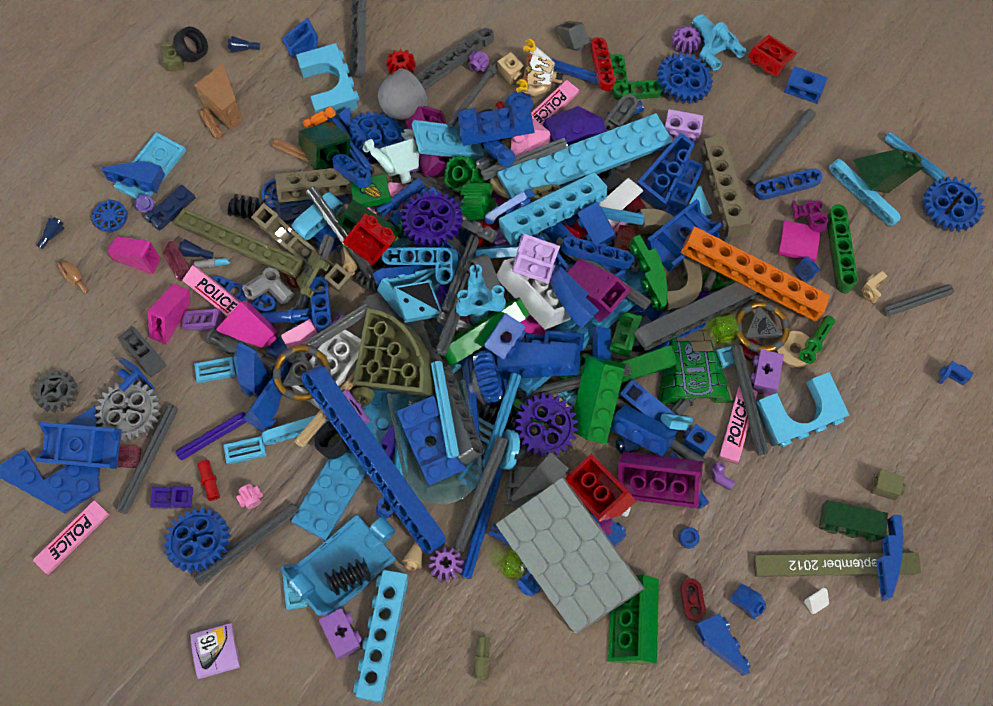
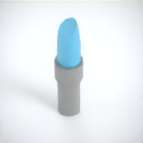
[194,258,231,268]

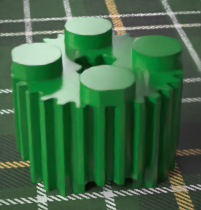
[444,156,486,193]
[461,183,496,221]

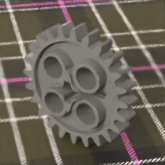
[95,380,161,443]

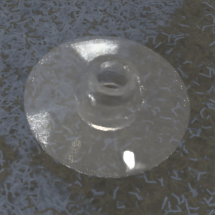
[468,367,487,405]

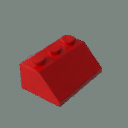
[565,453,636,522]

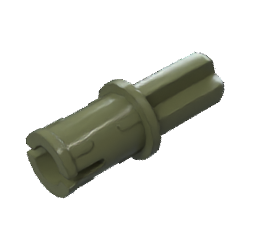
[474,636,491,680]

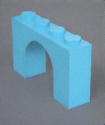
[296,43,359,115]
[756,372,849,447]

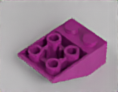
[567,259,631,322]

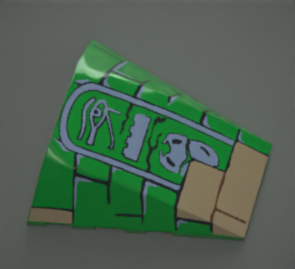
[658,330,734,404]

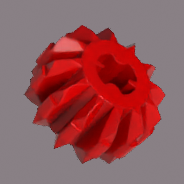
[386,48,416,74]

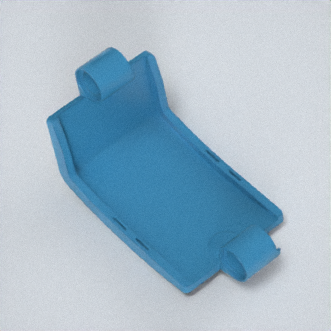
[280,515,396,616]

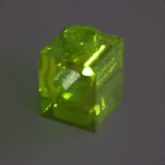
[712,314,740,344]

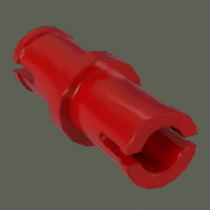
[197,460,221,501]

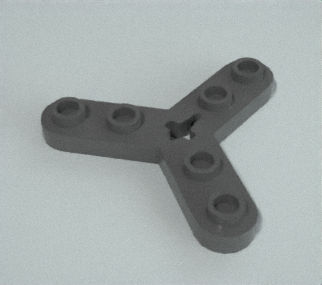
[604,94,638,172]

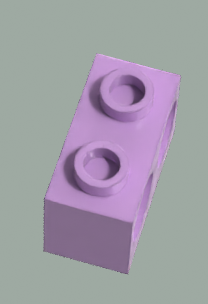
[665,109,704,143]

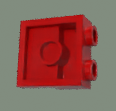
[748,35,797,76]
[342,213,396,265]

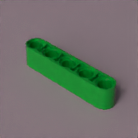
[827,204,858,294]
[444,297,530,365]
[620,345,678,384]

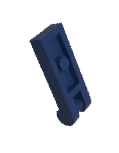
[145,184,196,230]

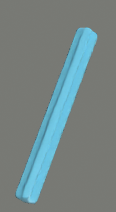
[431,361,459,458]

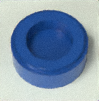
[678,527,700,549]

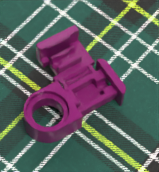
[791,200,828,232]

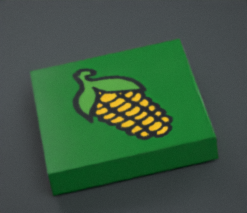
[350,173,392,208]

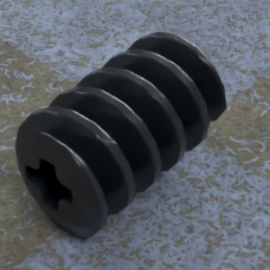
[228,194,268,220]
[478,401,520,432]
[324,557,371,596]

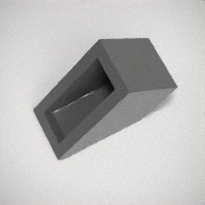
[555,21,589,51]

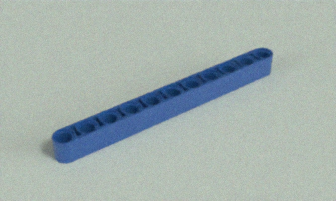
[302,365,446,554]

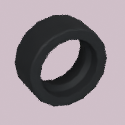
[173,26,208,62]
[315,421,349,459]

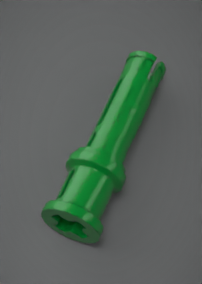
[799,315,835,364]

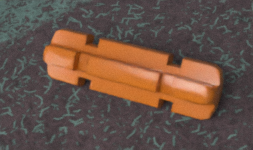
[303,106,336,128]

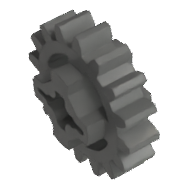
[33,370,78,413]

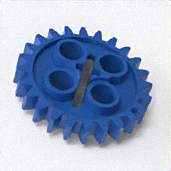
[656,52,713,104]
[349,111,407,154]
[922,176,985,232]
[163,507,231,573]

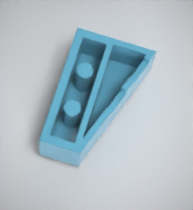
[377,267,447,318]

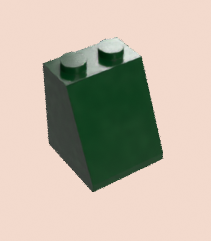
[298,121,351,170]
[854,149,924,193]

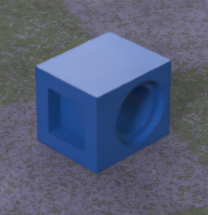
[683,424,716,457]

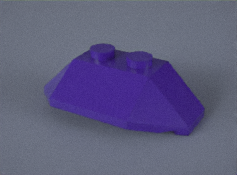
[543,106,607,146]

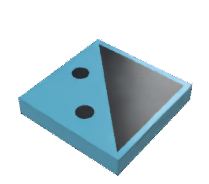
[393,281,442,323]

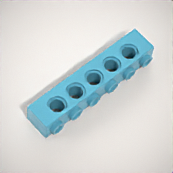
[499,172,607,245]
[353,570,409,704]

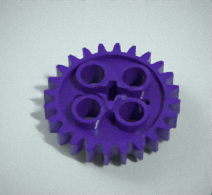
[401,190,463,248]
[514,393,578,458]

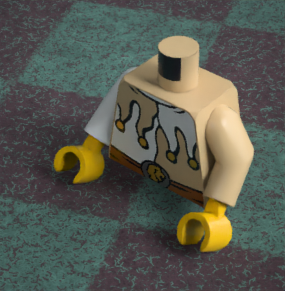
[516,39,564,97]

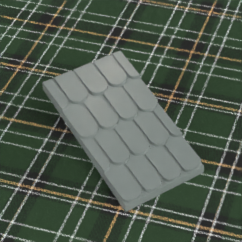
[496,478,645,634]

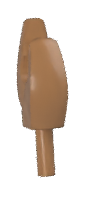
[58,261,89,293]

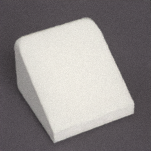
[804,588,829,614]

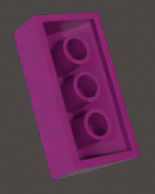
[405,106,452,178]
[618,452,703,508]

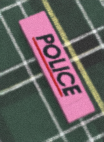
[531,80,579,125]
[182,265,241,317]
[719,385,758,464]
[33,500,110,575]

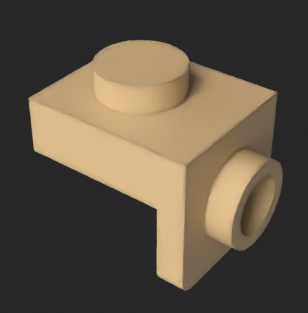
[861,271,888,304]

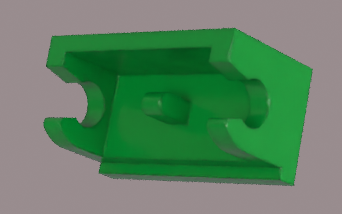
[609,312,642,358]

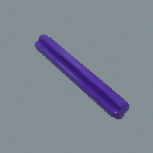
[176,412,247,460]

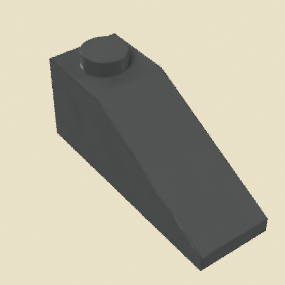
[118,326,167,377]
[509,452,569,501]

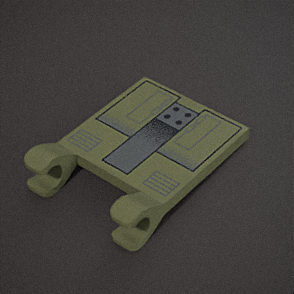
[296,249,330,298]

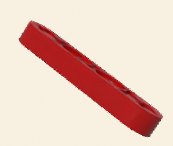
[590,37,615,91]

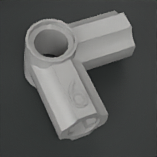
[242,268,294,305]

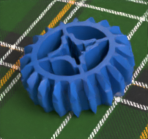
[473,350,505,403]

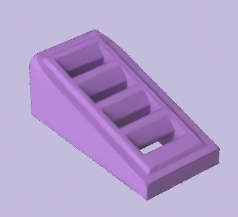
[181,309,225,331]

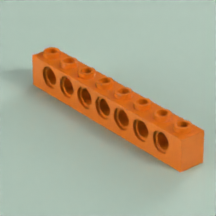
[680,226,830,322]

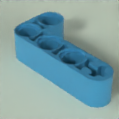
[382,248,458,284]

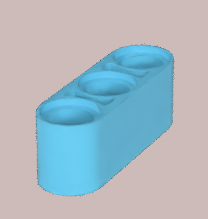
[292,192,344,240]

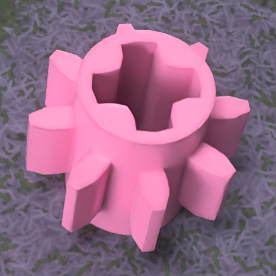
[236,484,263,509]

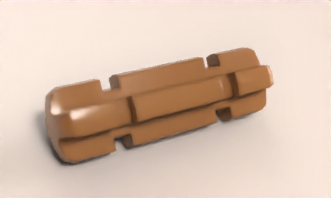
[200,108,223,139]

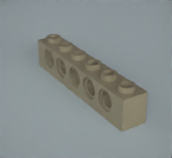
[701,135,751,237]
[275,163,387,203]

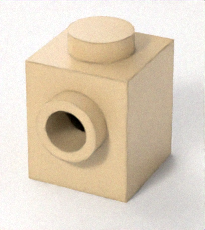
[497,52,524,85]

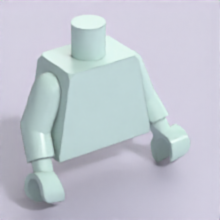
[363,129,419,184]

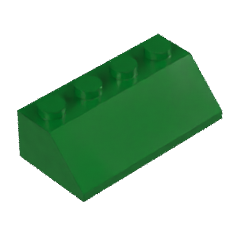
[572,355,625,444]
[608,574,659,665]

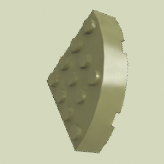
[353,308,434,397]

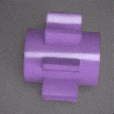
[468,51,489,73]

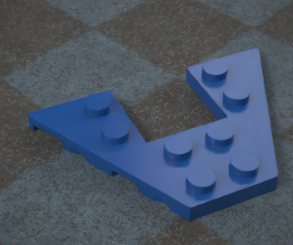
[0,406,100,514]

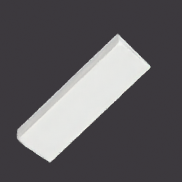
[599,178,643,221]

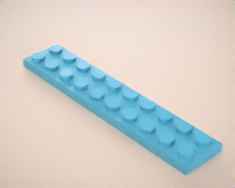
[497,113,673,199]

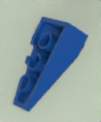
[233,342,271,398]
[243,359,291,432]

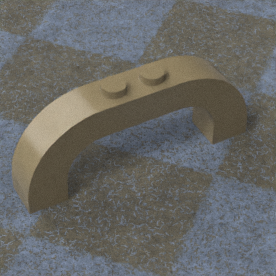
[251,203,352,292]
[636,209,702,314]

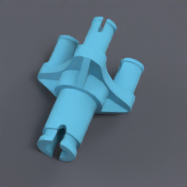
[691,14,747,71]
[456,264,506,325]

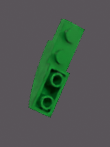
[629,235,667,312]

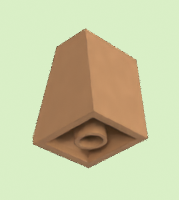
[195,64,243,130]

